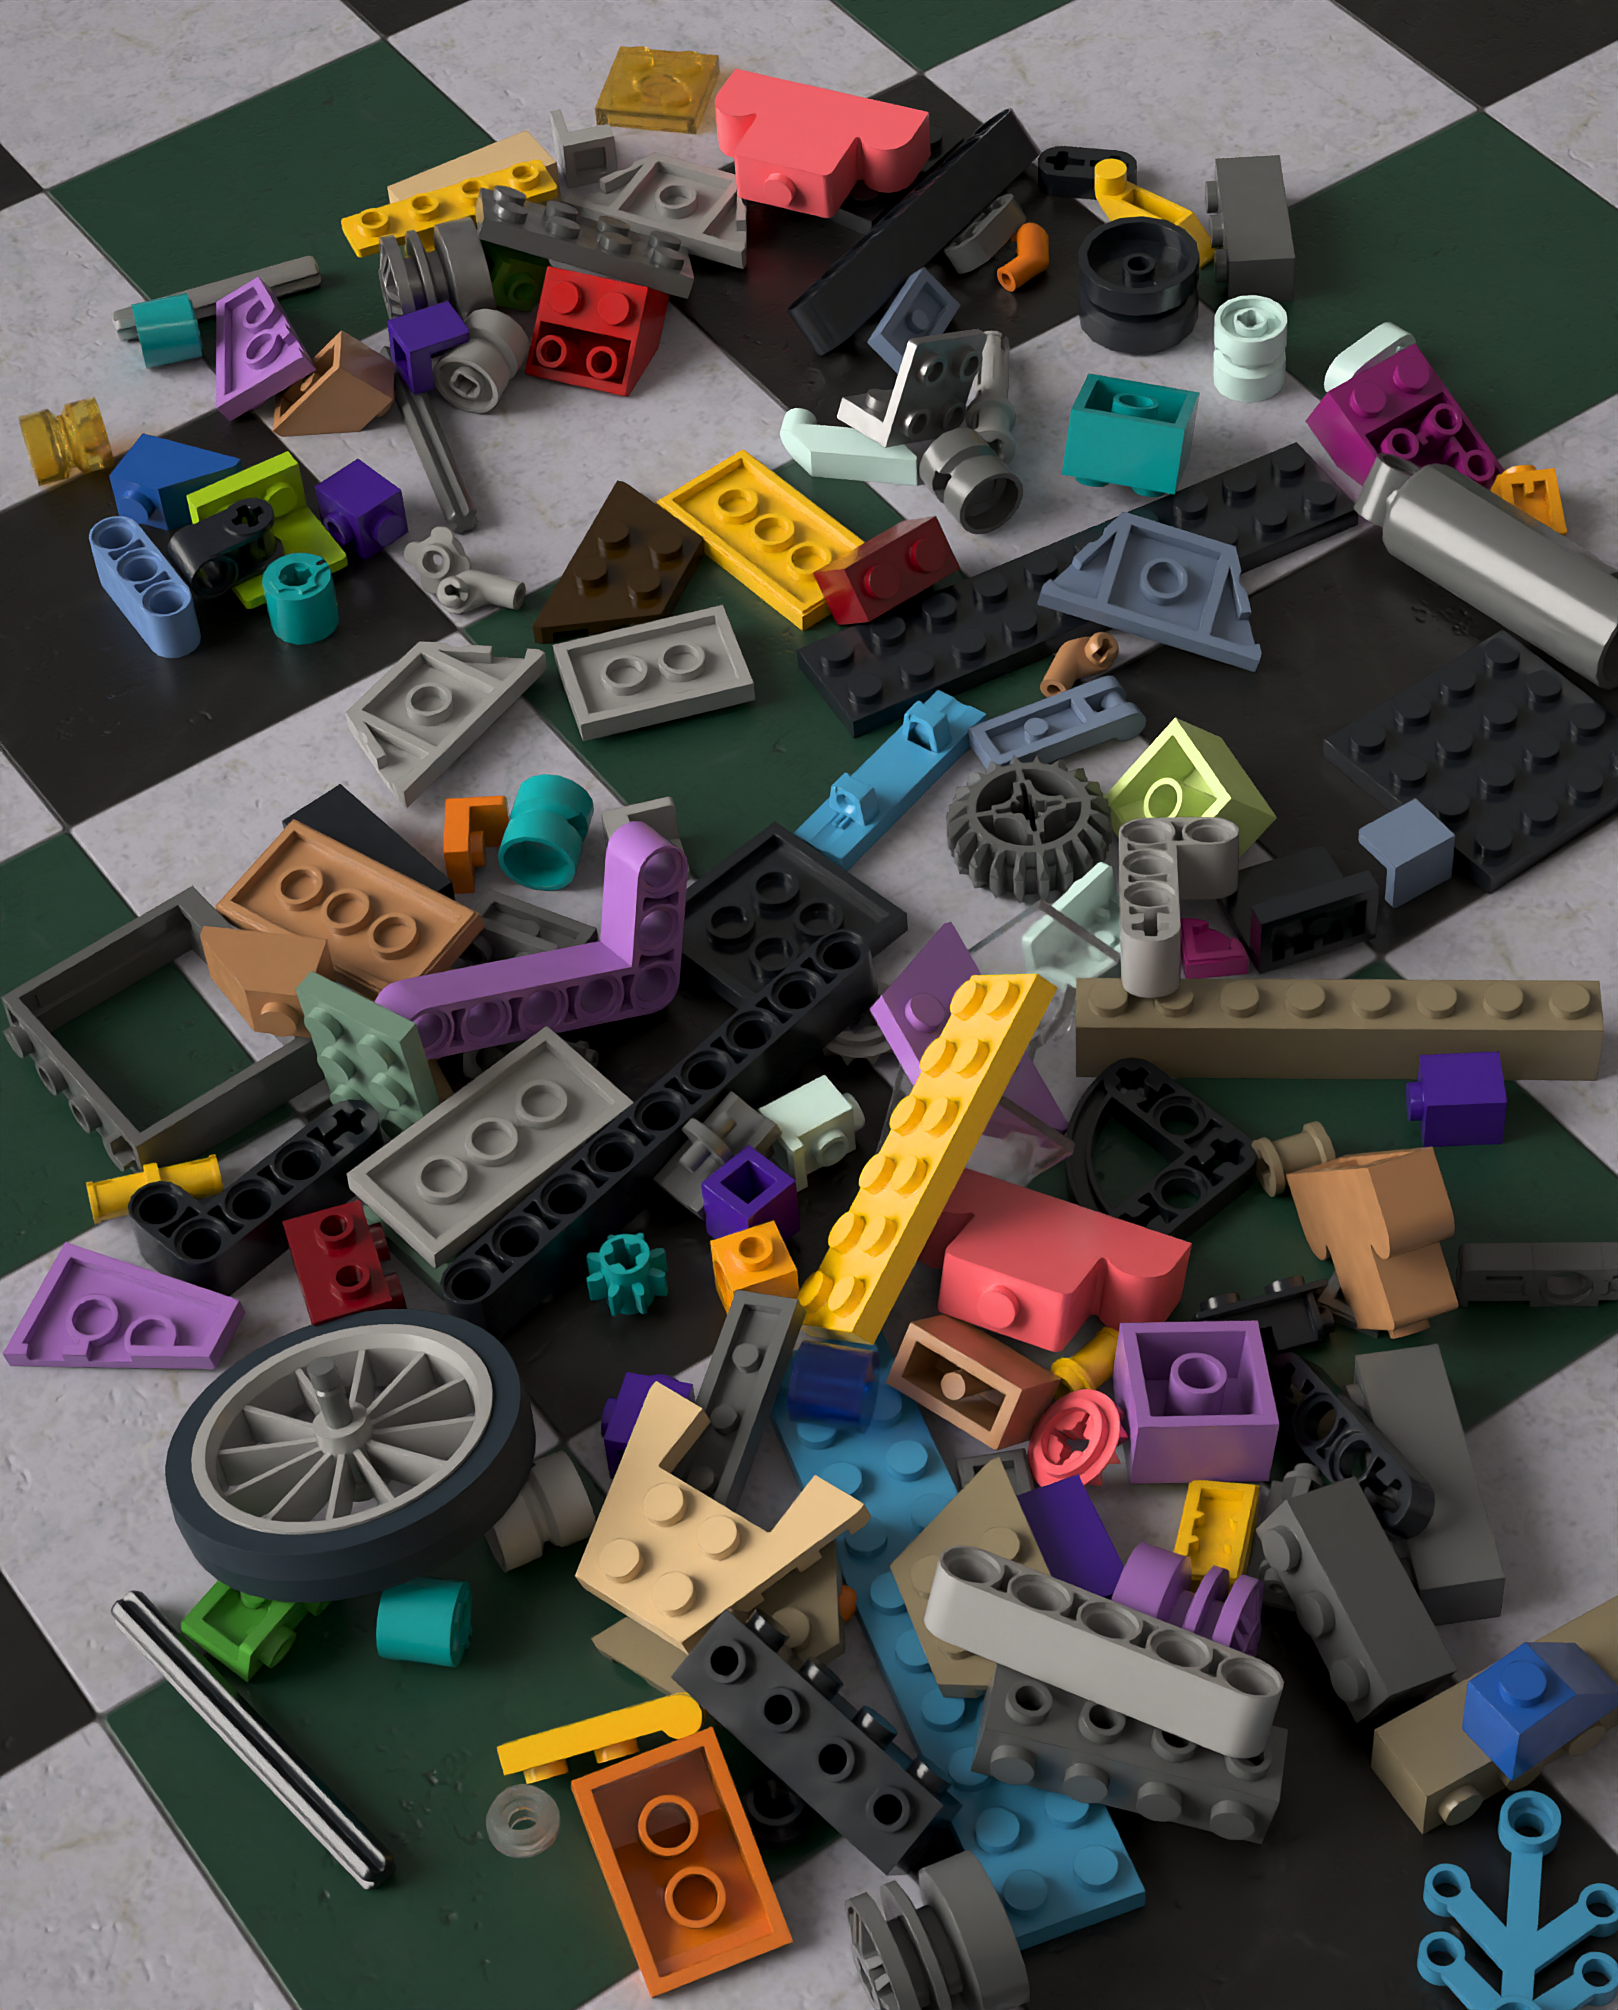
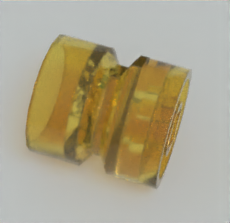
[18,396,115,486]

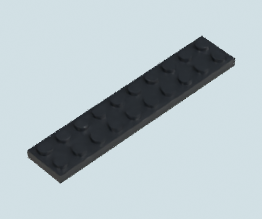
[797,442,1359,738]

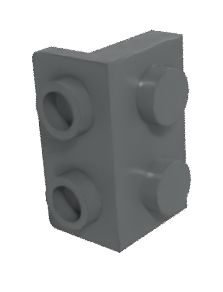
[458,889,599,966]

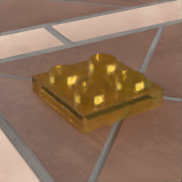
[595,46,720,134]

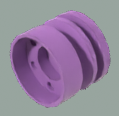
[1111,1542,1264,1657]

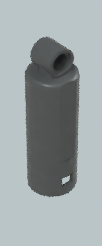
[1354,453,1618,690]

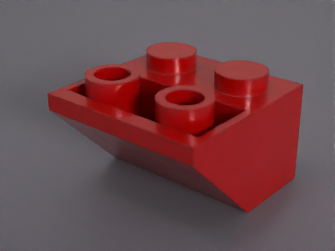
[524,266,670,397]

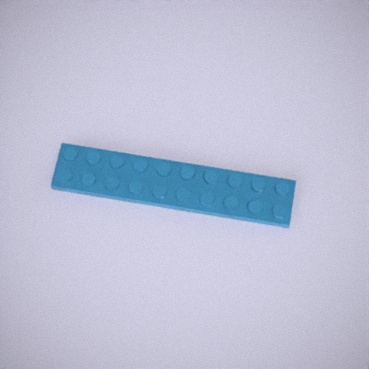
[769,1330,1145,1951]

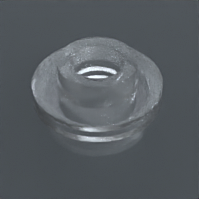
[486,1784,561,1858]

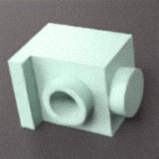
[758,1075,865,1192]

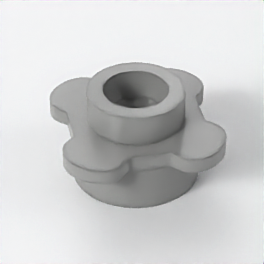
[404,526,471,594]

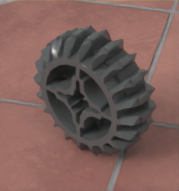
[946,754,1112,904]

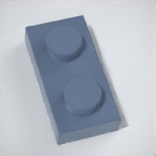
[867,267,961,374]

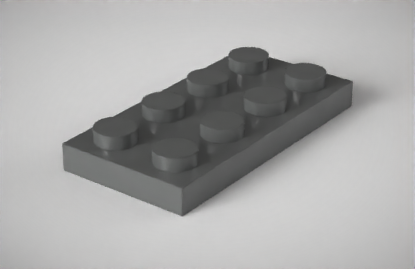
[475,186,694,299]

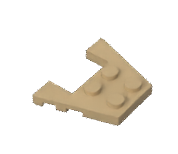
[575,1381,871,1655]

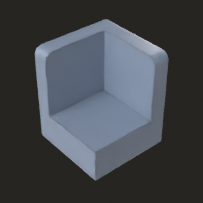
[1358,798,1455,908]

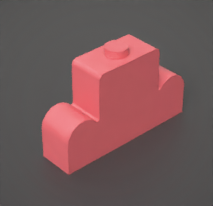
[715,69,931,218]
[917,1168,1192,1352]

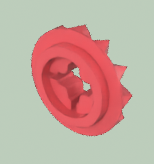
[1027,1389,1129,1487]

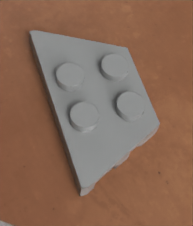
[561,152,748,269]
[345,641,547,809]

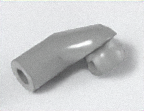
[437,569,526,614]

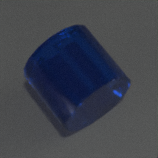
[787,1340,880,1434]

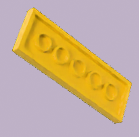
[797,974,1058,1345]

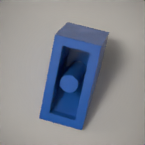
[109,433,243,531]
[1462,1642,1618,1781]

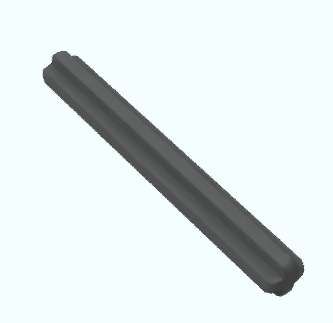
[379,346,479,534]

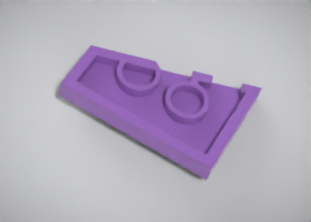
[216,276,317,421]
[3,1242,246,1369]

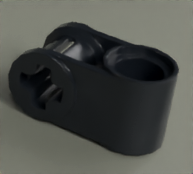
[167,498,285,599]

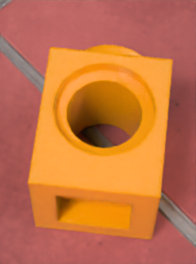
[710,1220,799,1314]

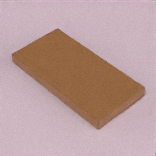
[215,819,485,1001]

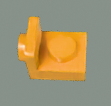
[1490,465,1567,537]

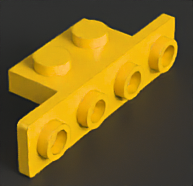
[341,159,558,258]

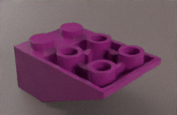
[1305,343,1505,490]

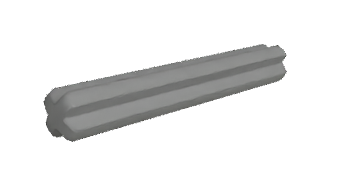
[112,256,321,341]

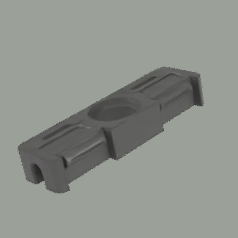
[1456,1242,1618,1307]

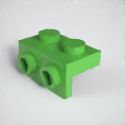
[181,1580,332,1682]

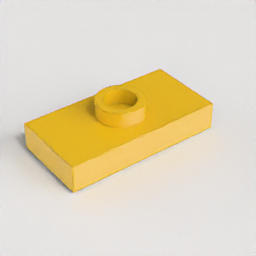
[1174,1480,1261,1595]

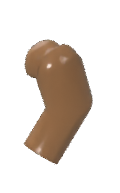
[1040,632,1119,698]

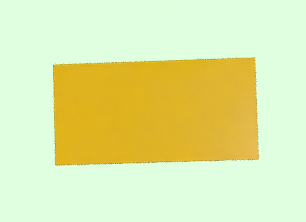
[656,449,865,631]

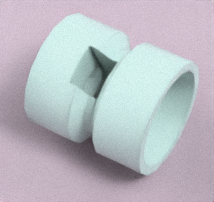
[1213,295,1288,403]

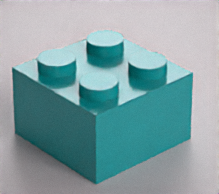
[1062,373,1200,497]

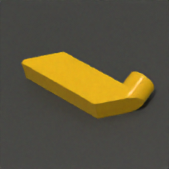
[1095,159,1218,271]

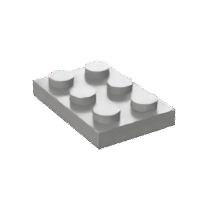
[553,605,755,741]

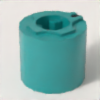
[131,293,203,369]
[262,553,340,645]
[376,1576,473,1668]

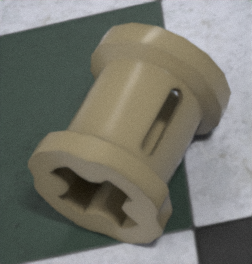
[1252,1121,1336,1197]

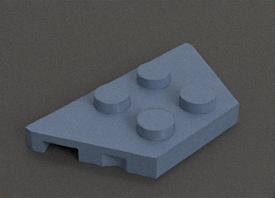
[1037,512,1262,672]

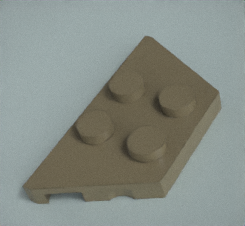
[889,1457,1051,1698]
[591,1526,845,1729]

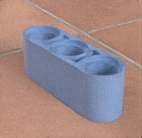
[89,516,201,658]

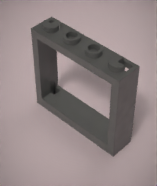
[1,885,326,1173]

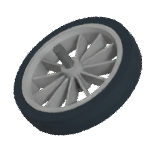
[165,1309,536,1602]

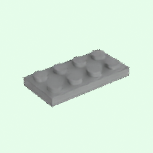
[347,1026,634,1269]

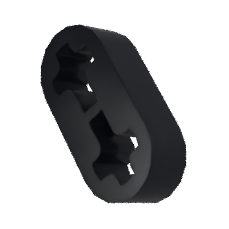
[1038,146,1137,200]

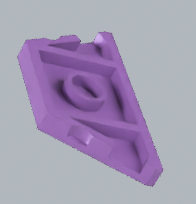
[870,922,1069,1143]

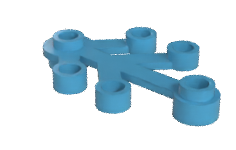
[1417,1791,1618,2010]

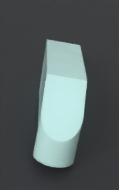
[780,408,918,486]

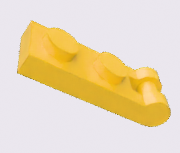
[497,1692,707,1784]

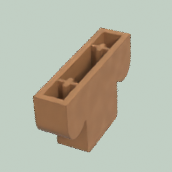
[1286,1147,1458,1338]

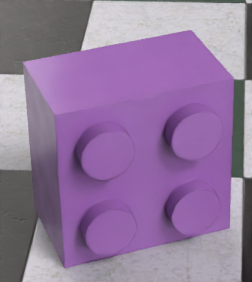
[1112,1321,1279,1484]

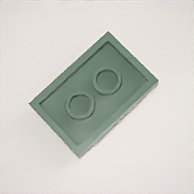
[295,971,440,1140]

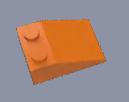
[571,1727,793,1998]

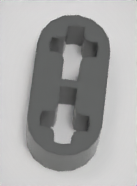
[943,194,1027,274]

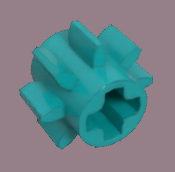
[587,1232,668,1316]

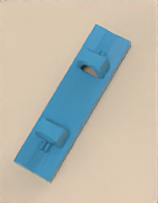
[793,690,987,871]

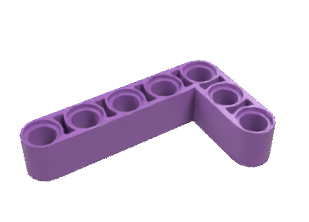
[374,821,688,1060]

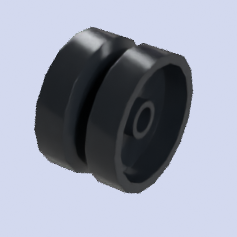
[1078,216,1200,354]

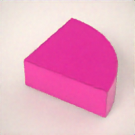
[1180,918,1249,979]

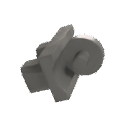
[653,1091,782,1221]

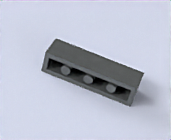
[1343,1344,1506,1626]

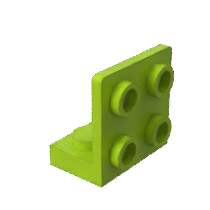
[186,451,348,609]

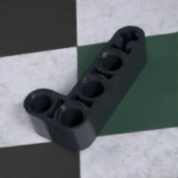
[128,1099,384,1296]

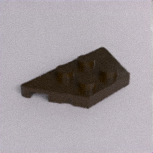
[533,480,705,644]

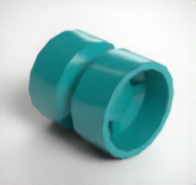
[498,774,594,891]

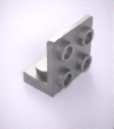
[837,329,987,448]

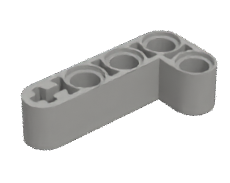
[1119,817,1239,998]

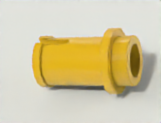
[1051,1327,1119,1401]

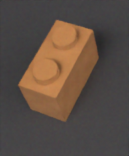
[885,1314,1061,1451]

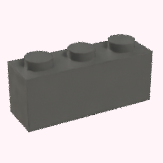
[1205,155,1295,302]
[1255,1476,1458,1724]

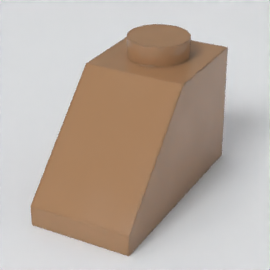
[273,330,396,437]
[200,926,336,1038]

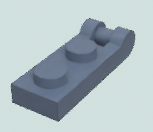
[968,676,1146,769]

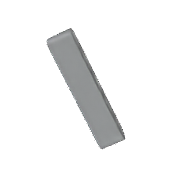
[924,1545,1284,1758]

